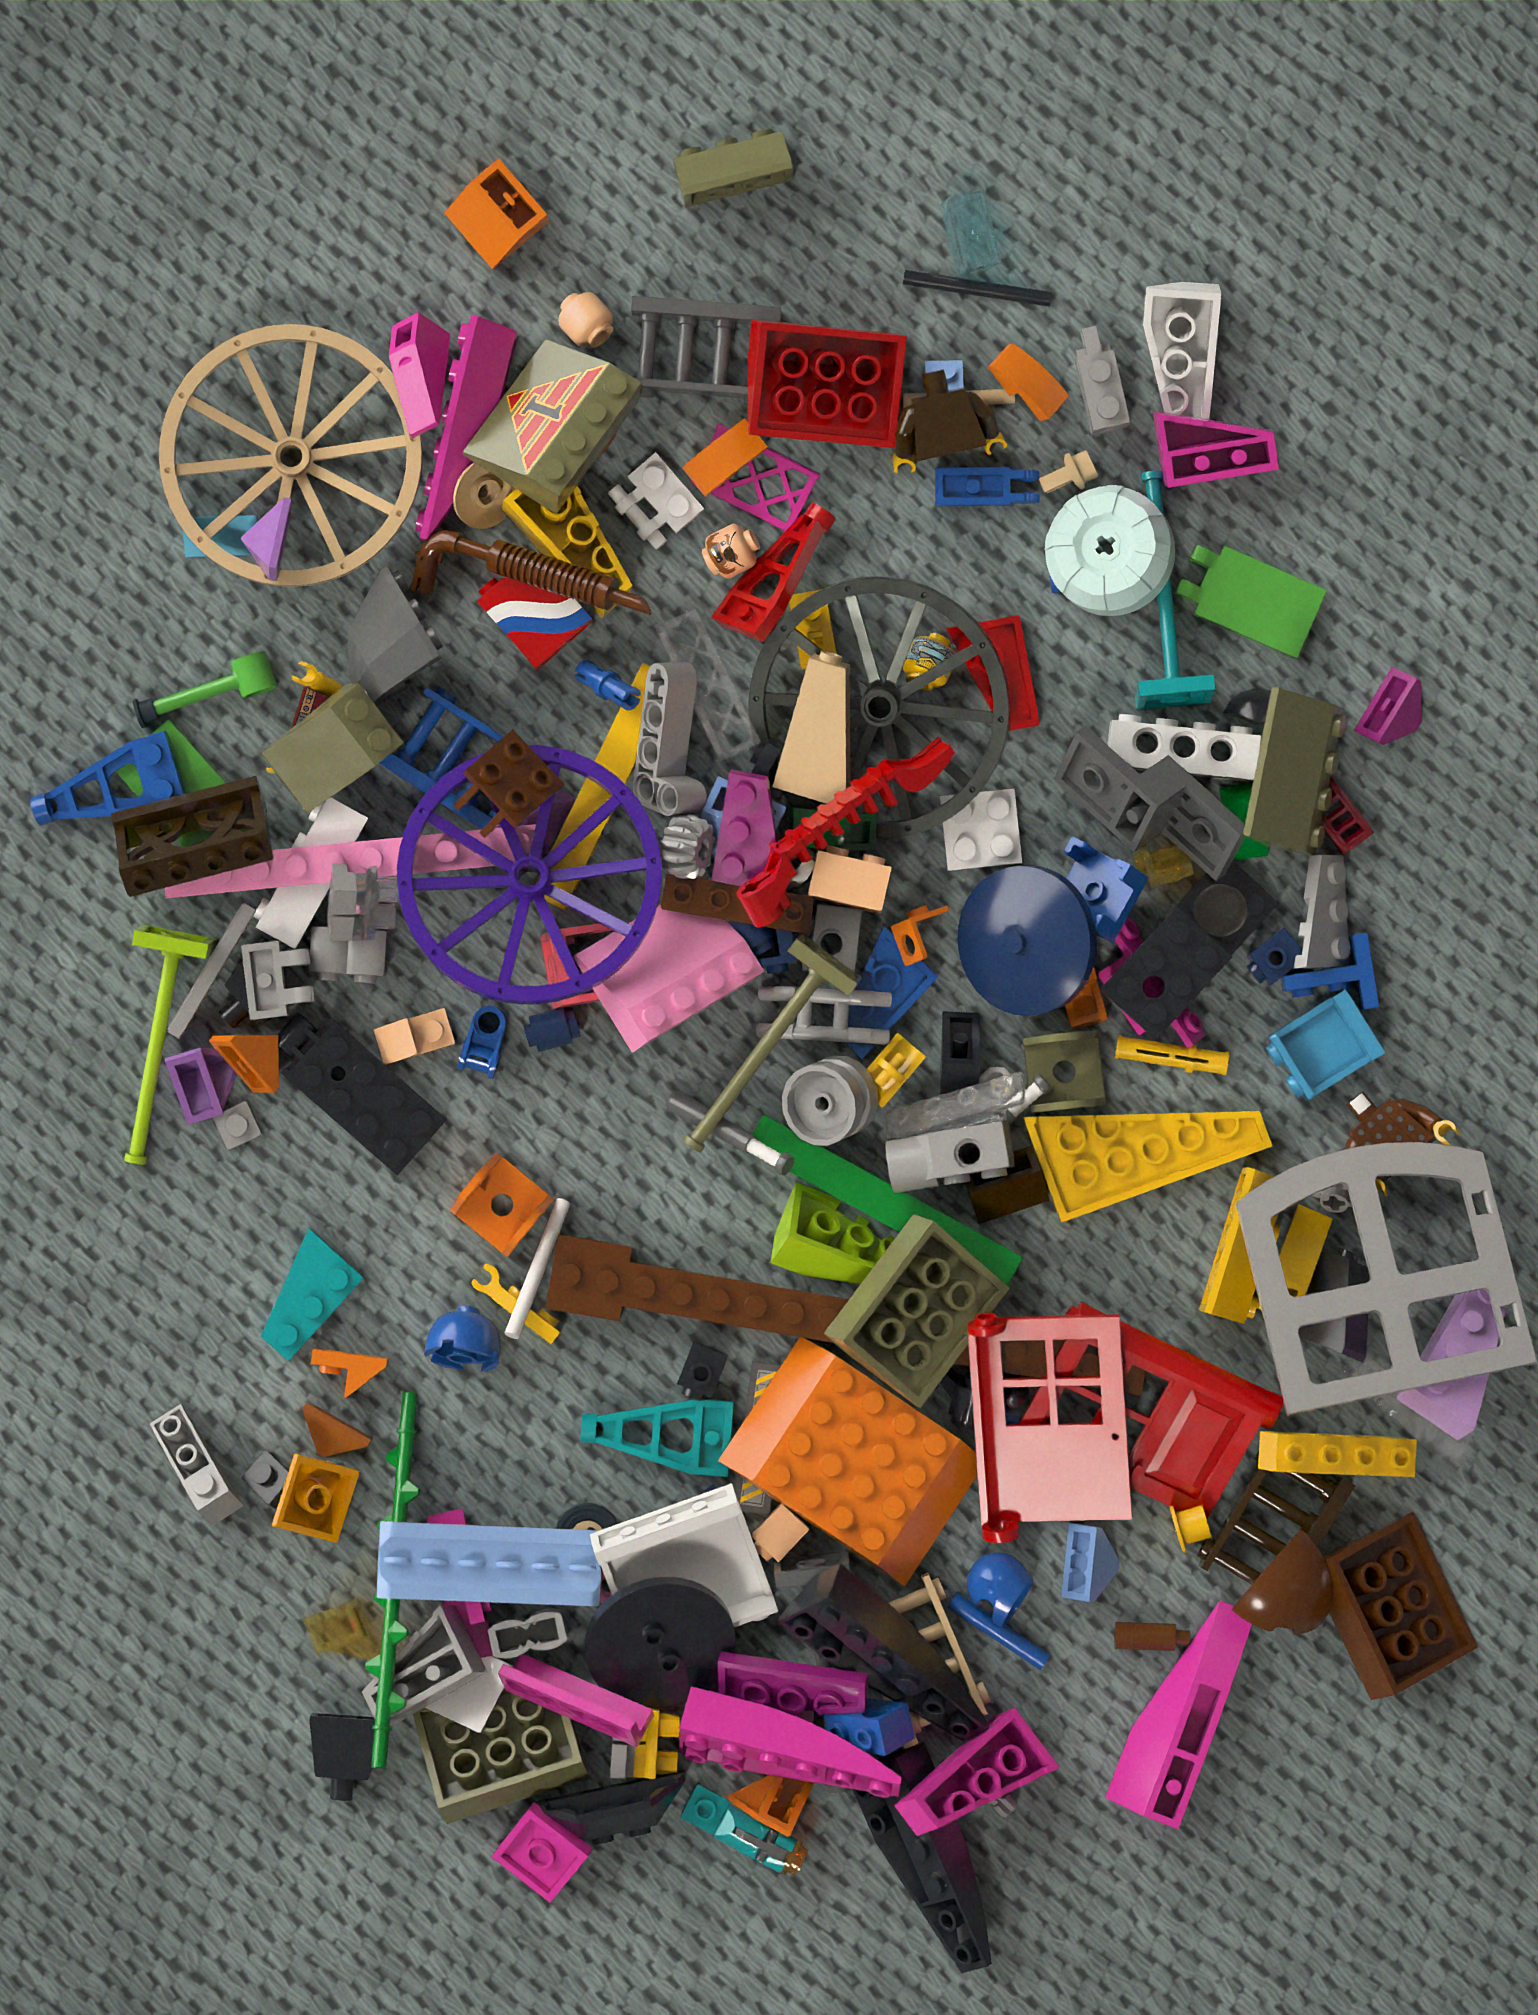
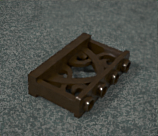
[111,775,274,897]

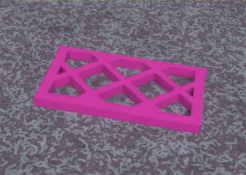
[690,423,820,531]

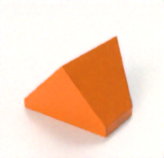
[725,1775,814,1837]

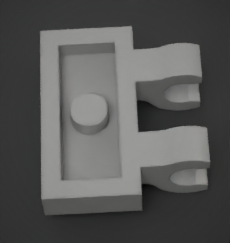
[241,941,315,1020]

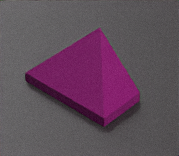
[1354,667,1422,745]

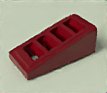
[1321,777,1374,855]

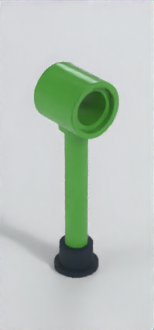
[132,651,278,728]

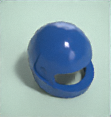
[967,1552,1033,1627]

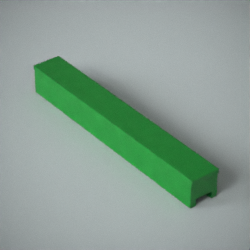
[752,1115,1023,1287]

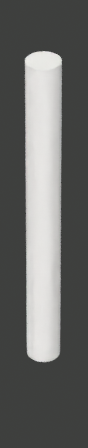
[505,1198,570,1339]

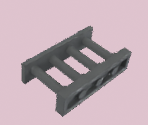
[631,295,781,405]

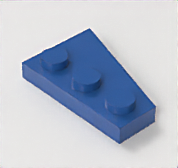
[844,926,938,1059]

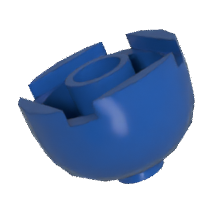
[424,1306,501,1371]

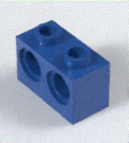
[823,1698,915,1756]

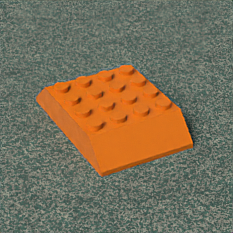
[718,1337,978,1587]

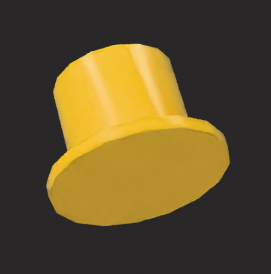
[1170,1505,1212,1554]

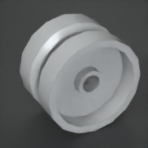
[782,1056,878,1146]

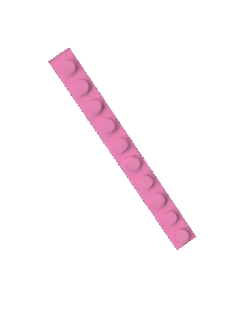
[165,824,536,898]

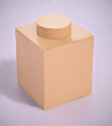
[751,1504,810,1562]

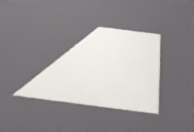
[425,1656,513,1733]

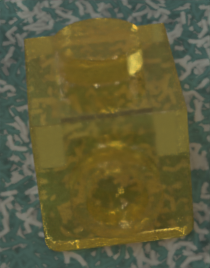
[1132,844,1194,888]

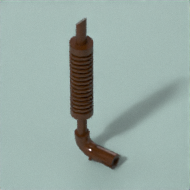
[410,530,651,615]

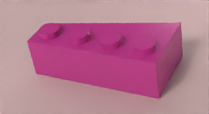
[894,1708,1060,1836]

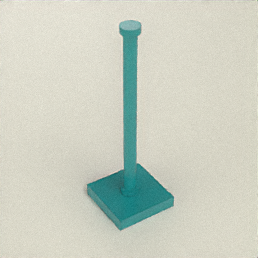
[1135,471,1215,710]

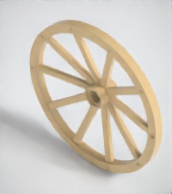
[159,324,422,587]

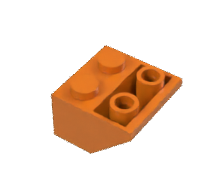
[444,158,549,270]

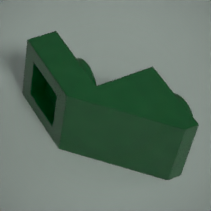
[789,807,878,851]

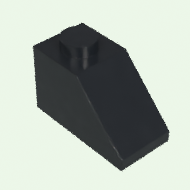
[940,1011,980,1097]

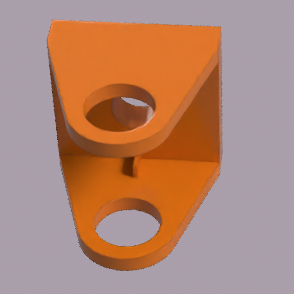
[450,1152,555,1258]

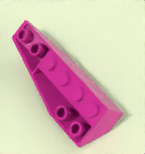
[415,315,518,542]

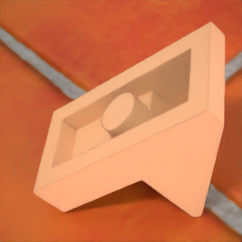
[374,1008,456,1065]

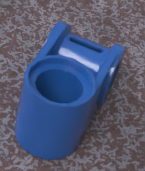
[457,1005,508,1079]

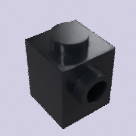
[677,1341,728,1401]

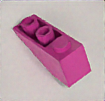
[389,312,450,438]

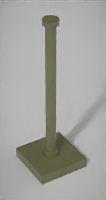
[683,934,862,1153]

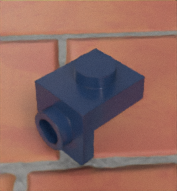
[758,929,800,974]

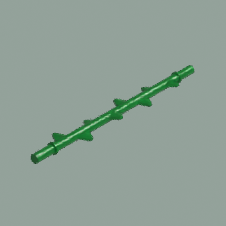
[365,1392,421,1769]

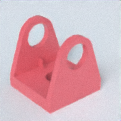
[540,923,613,1009]

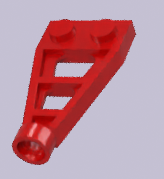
[711,503,836,642]

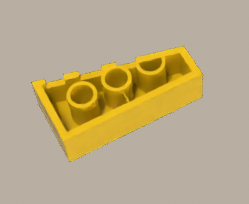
[502,485,632,618]

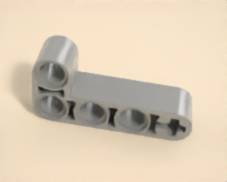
[633,662,707,816]

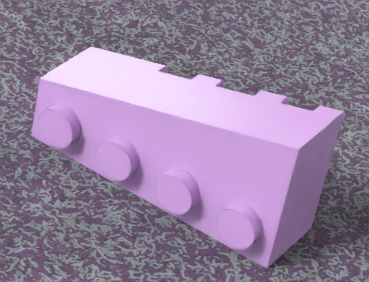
[1396,1290,1507,1440]

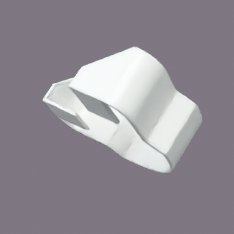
[786,847,815,890]

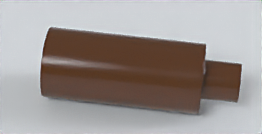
[1114,1622,1190,1651]

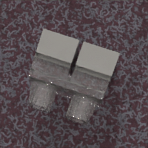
[327,864,399,941]

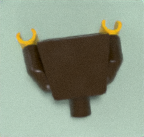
[892,369,1007,473]

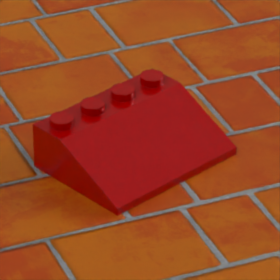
[748,319,907,448]

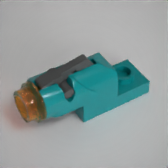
[680,1783,809,1876]

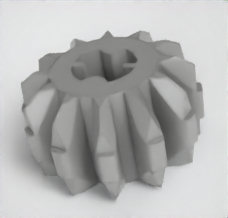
[660,814,715,879]

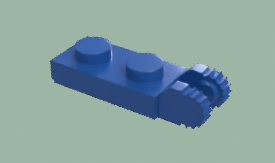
[935,467,1040,507]

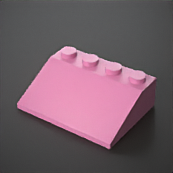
[573,905,765,1053]

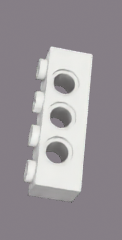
[1108,714,1261,782]

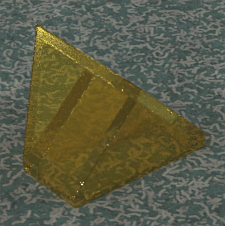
[303,1597,380,1660]

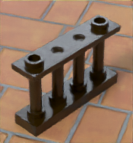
[1197,1451,1356,1585]

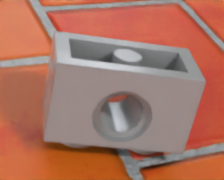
[802,904,862,982]

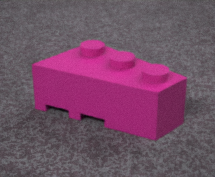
[1152,411,1279,488]

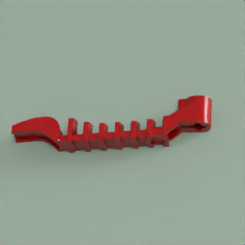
[736,737,955,927]

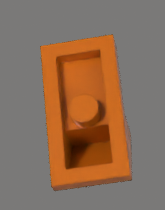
[311,1348,389,1399]

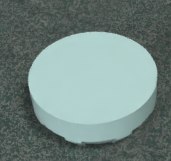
[1045,485,1175,616]

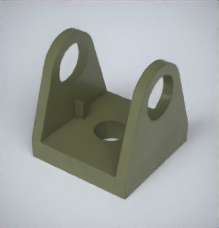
[1023,1030,1106,1113]

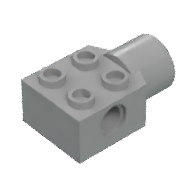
[886,1121,1015,1193]

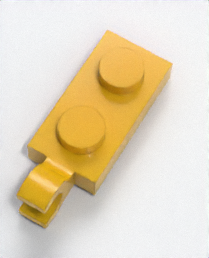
[471,1263,561,1344]

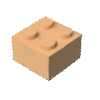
[808,846,892,914]

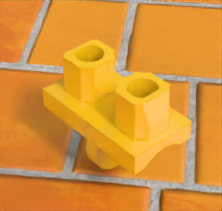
[867,1033,926,1108]

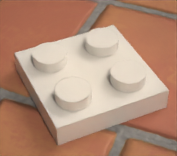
[940,789,1022,871]

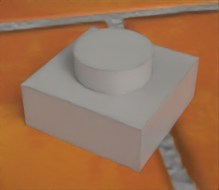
[213,1101,263,1150]

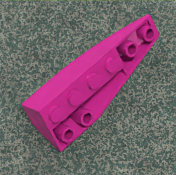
[1105,1600,1252,1829]
[679,1687,902,1798]

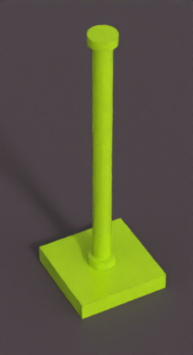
[124,925,217,1165]

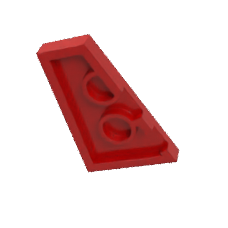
[946,615,1040,732]

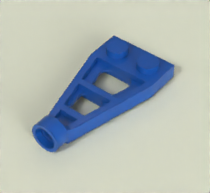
[30,731,186,826]

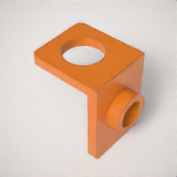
[891,905,950,966]

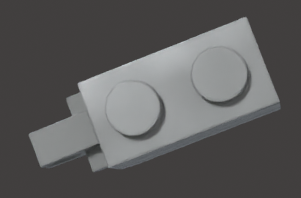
[1075,326,1130,436]

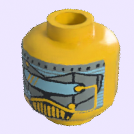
[903,633,956,691]

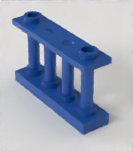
[379,686,549,829]

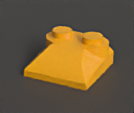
[272,1453,360,1543]

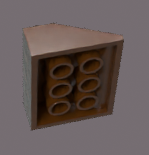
[1323,1512,1478,1700]

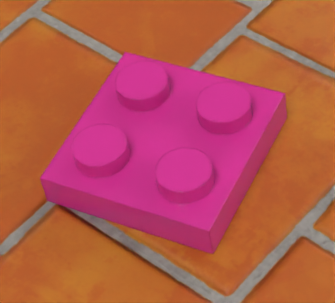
[491,1802,593,1903]

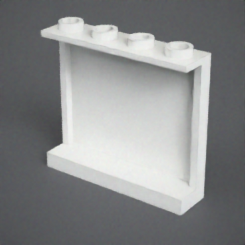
[590,1483,778,1627]

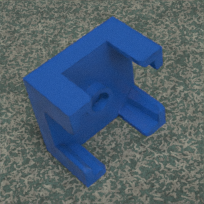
[1064,836,1149,943]

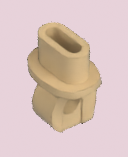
[1039,450,1098,493]

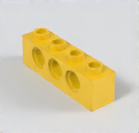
[1258,1431,1417,1477]

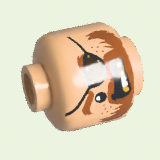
[702,523,760,579]

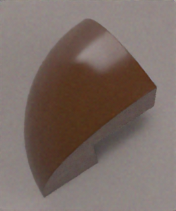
[1232,1530,1333,1635]

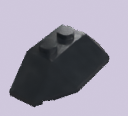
[537,1769,686,1845]

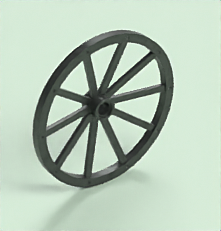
[748,577,1010,838]

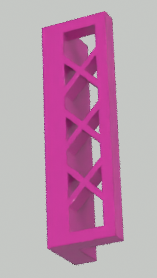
[498,1654,654,1747]

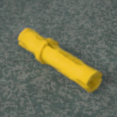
[1115,1035,1229,1076]

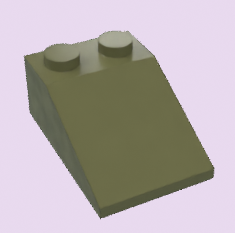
[261,683,404,813]

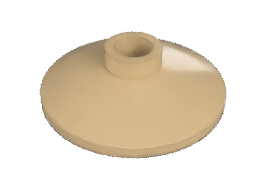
[453,462,516,529]

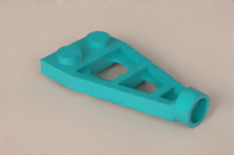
[580,1399,734,1477]

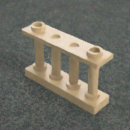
[881,1573,991,1749]

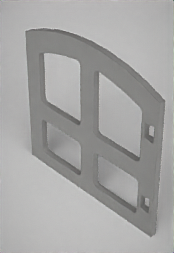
[1236,1142,1537,1415]

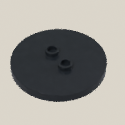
[585,1577,735,1709]

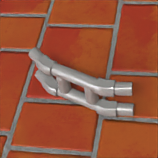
[756,986,892,1045]

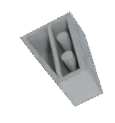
[362,1605,487,1725]

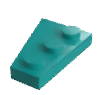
[261,1228,364,1361]

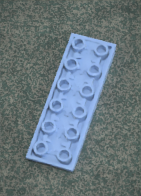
[376,1522,601,1606]

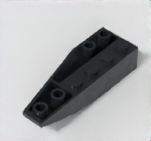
[778,1563,989,1741]
[852,1742,992,1973]

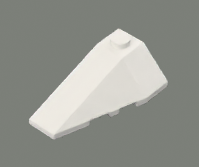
[1143,282,1221,420]

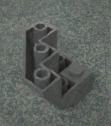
[348,566,444,706]

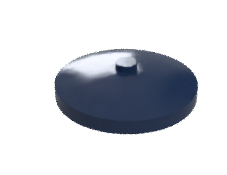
[958,865,1097,1016]

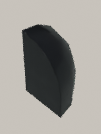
[1223,688,1271,727]

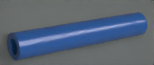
[947,1592,1050,1670]

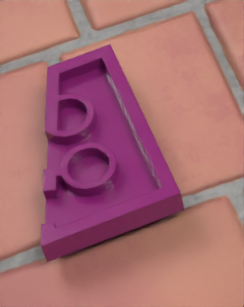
[712,769,787,892]

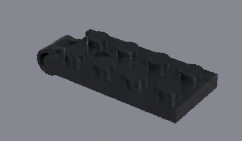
[277,1012,447,1176]

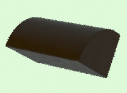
[965,1145,1050,1224]

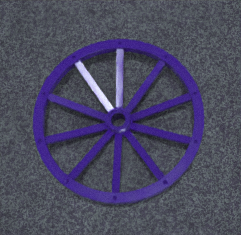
[397,745,661,1004]

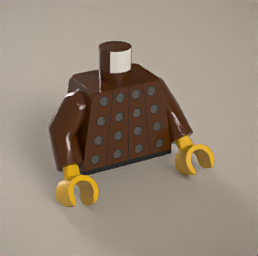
[1345,1091,1461,1198]

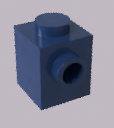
[1246,927,1302,986]

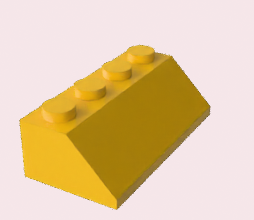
[1199,1167,1286,1324]

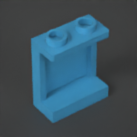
[1265,989,1385,1101]

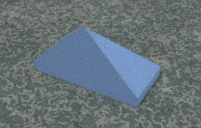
[1061,1523,1120,1602]

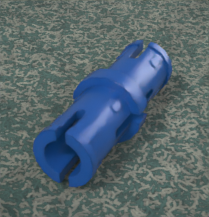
[575,659,641,710]

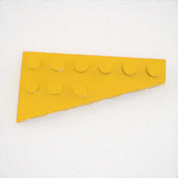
[1023,1111,1272,1223]

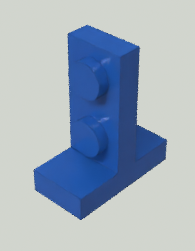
[1280,933,1379,1010]

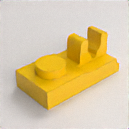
[789,589,837,670]

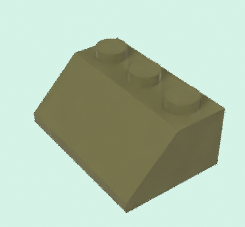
[673,129,793,208]

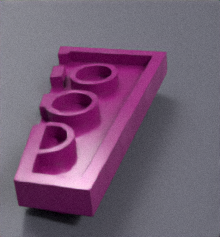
[718,1652,868,1716]

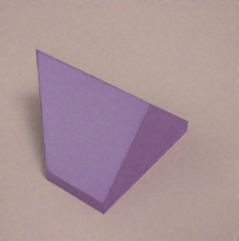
[165,1048,237,1125]

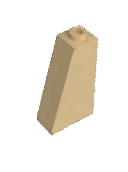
[772,651,851,804]

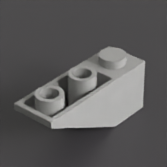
[149,1404,244,1526]

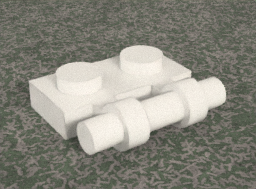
[608,452,704,550]

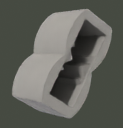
[309,927,388,984]
[488,1608,569,1658]

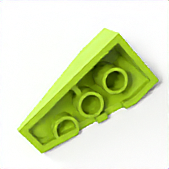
[771,1182,895,1284]

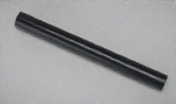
[903,270,1052,307]

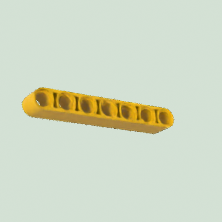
[535,663,650,911]

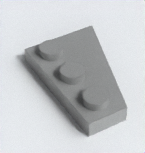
[1294,855,1350,968]

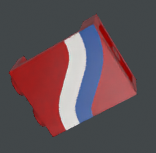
[477,577,593,671]

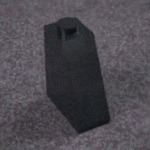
[1298,1247,1370,1363]

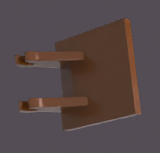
[453,729,564,838]

